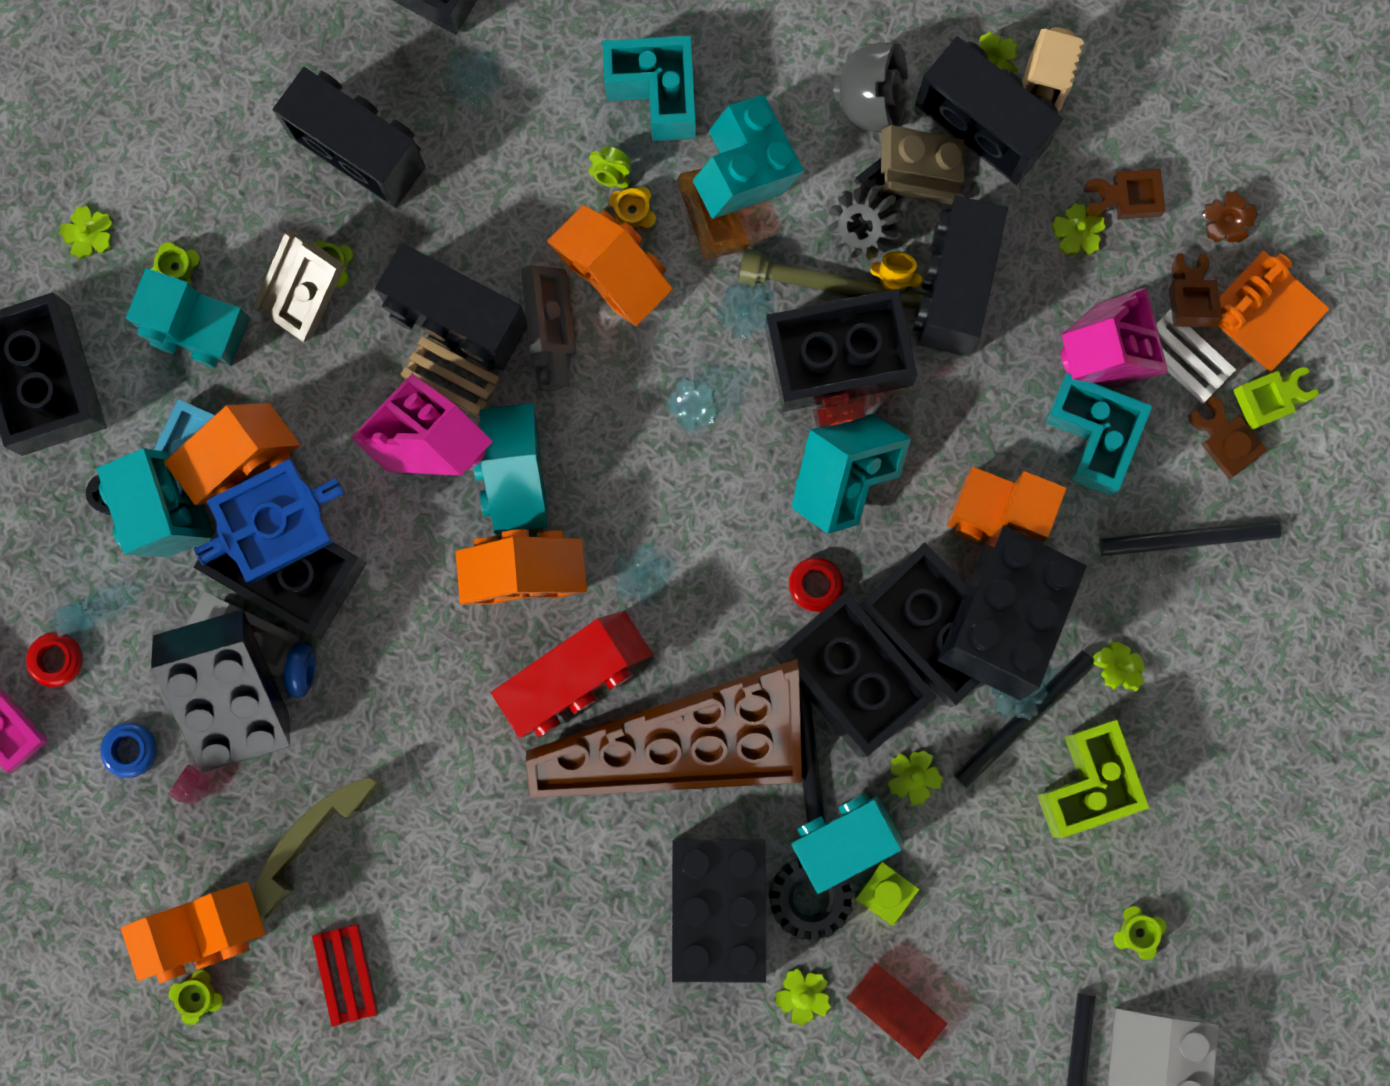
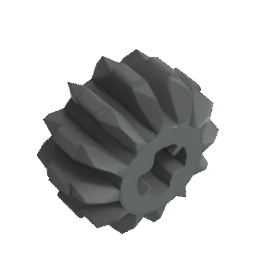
[828,183,904,260]

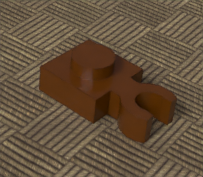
[1083,169,1165,220]
[1169,253,1222,327]
[1188,396,1267,479]

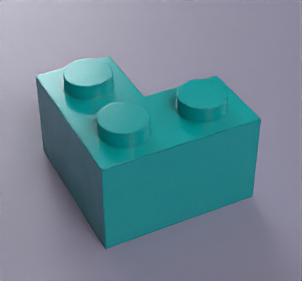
[602,36,696,141]
[693,94,804,219]
[126,268,250,369]
[1045,373,1152,497]
[473,403,548,534]
[791,413,911,534]
[96,448,213,557]
[791,791,905,894]

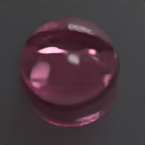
[168,764,208,805]

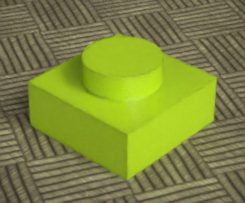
[854,862,920,927]

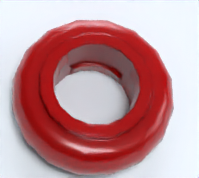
[789,557,844,612]
[26,632,83,688]

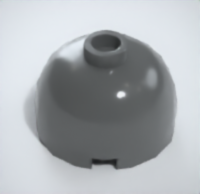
[833,42,908,133]

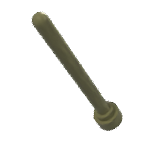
[738,248,929,309]

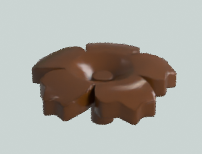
[1202,190,1258,243]

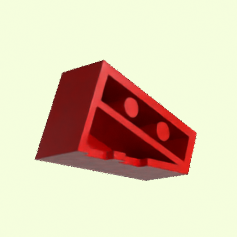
[490,611,654,739]

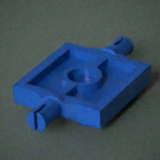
[194,459,345,584]

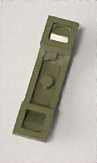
[253,777,383,924]

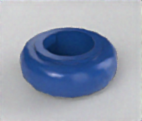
[283,642,316,698]
[100,722,157,778]

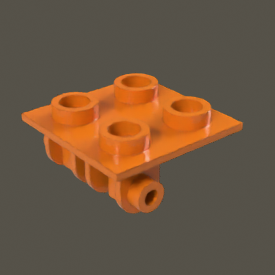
[1218,250,1330,373]

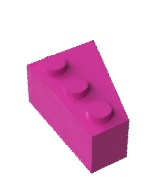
[1061,287,1168,387]
[350,373,493,476]

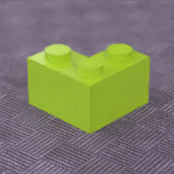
[1037,720,1149,838]

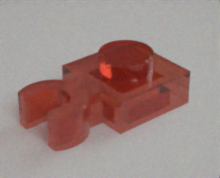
[812,393,865,427]

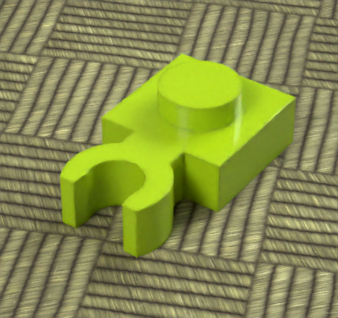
[1233,367,1319,430]

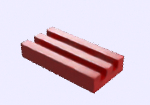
[312,924,379,1027]

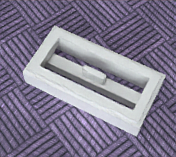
[1156,309,1236,404]

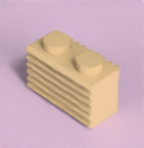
[1022,27,1084,114]

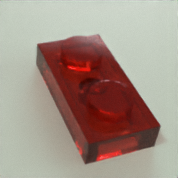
[846,962,948,1060]

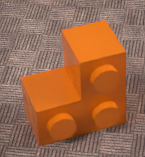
[546,204,673,326]
[164,403,301,506]
[946,466,1067,544]
[455,529,587,605]
[120,881,266,984]

